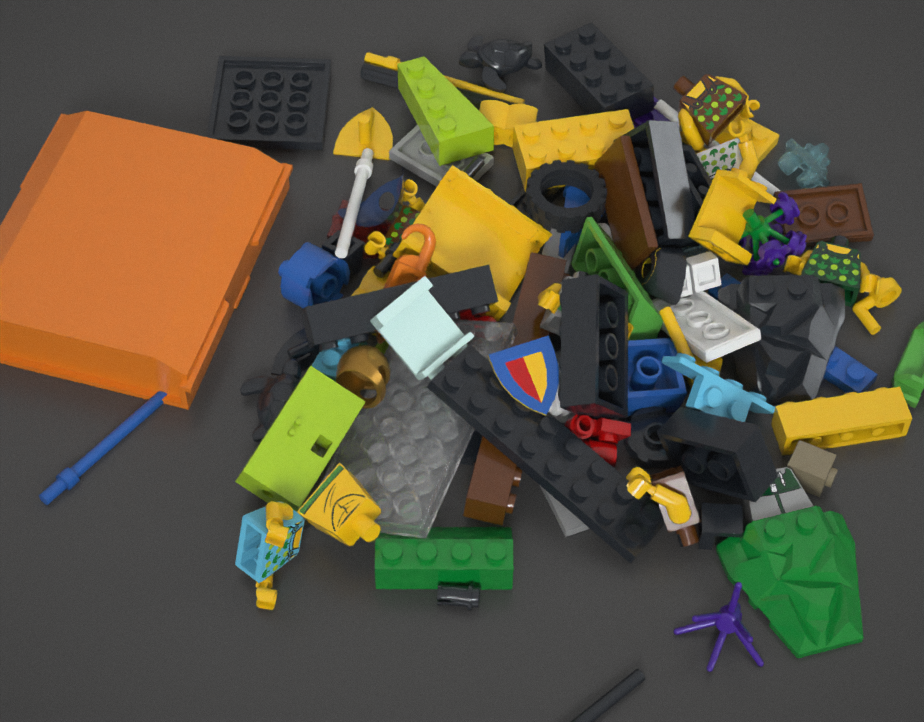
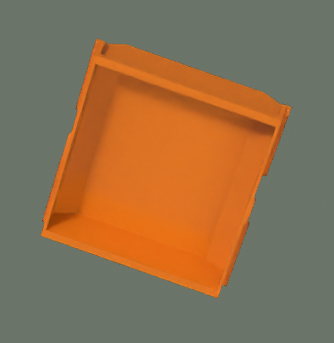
[0,111,293,410]

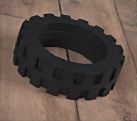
[525,160,607,233]

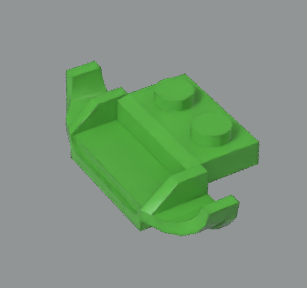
[891,322,924,408]

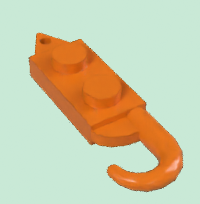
[376,223,436,344]

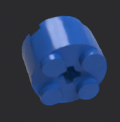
[278,242,350,309]

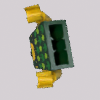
[783,235,881,307]

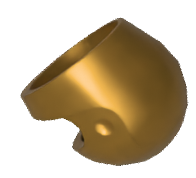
[336,345,391,409]

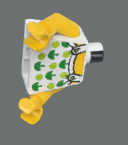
[696,119,759,181]

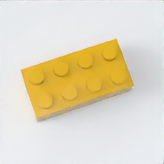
[513,109,634,192]

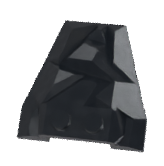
[718,275,845,406]

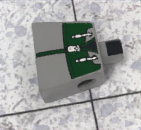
[742,467,813,526]

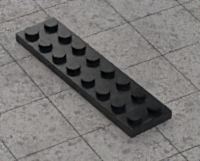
[427,344,665,564]

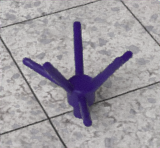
[674,582,764,672]

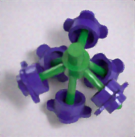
[738,192,807,276]

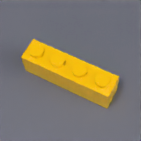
[771,387,912,456]

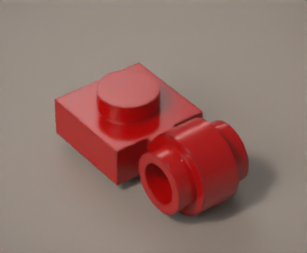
[565,414,631,445]

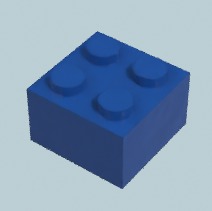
[628,338,687,416]

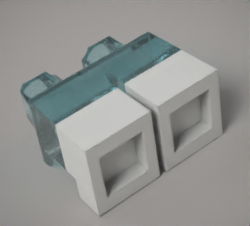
[651,245,721,297]

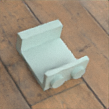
[370,276,475,381]

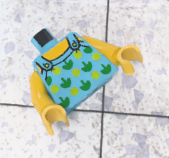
[235,501,311,610]

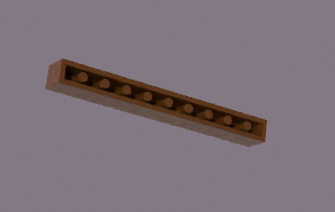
[463,252,570,526]

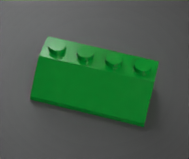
[374,527,514,590]

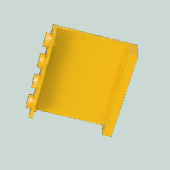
[393,165,552,322]

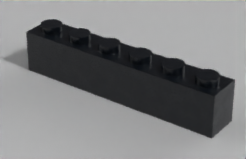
[300,265,498,352]

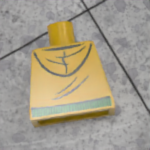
[297,462,381,546]

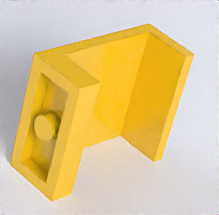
[688,168,776,266]

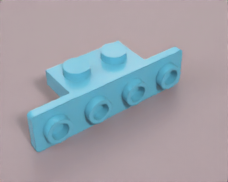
[661,353,775,422]

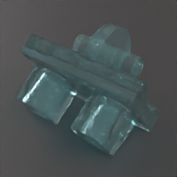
[778,138,831,189]

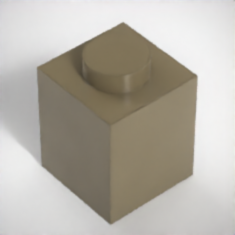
[787,440,838,497]

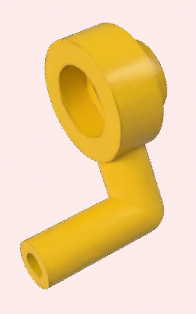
[852,277,902,335]

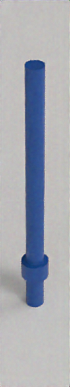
[39,391,167,505]

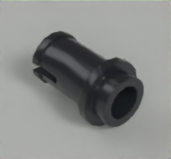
[437,583,480,611]

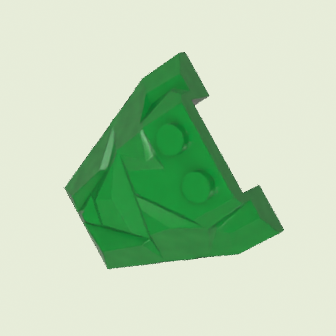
[716,506,864,659]

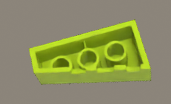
[397,56,494,166]

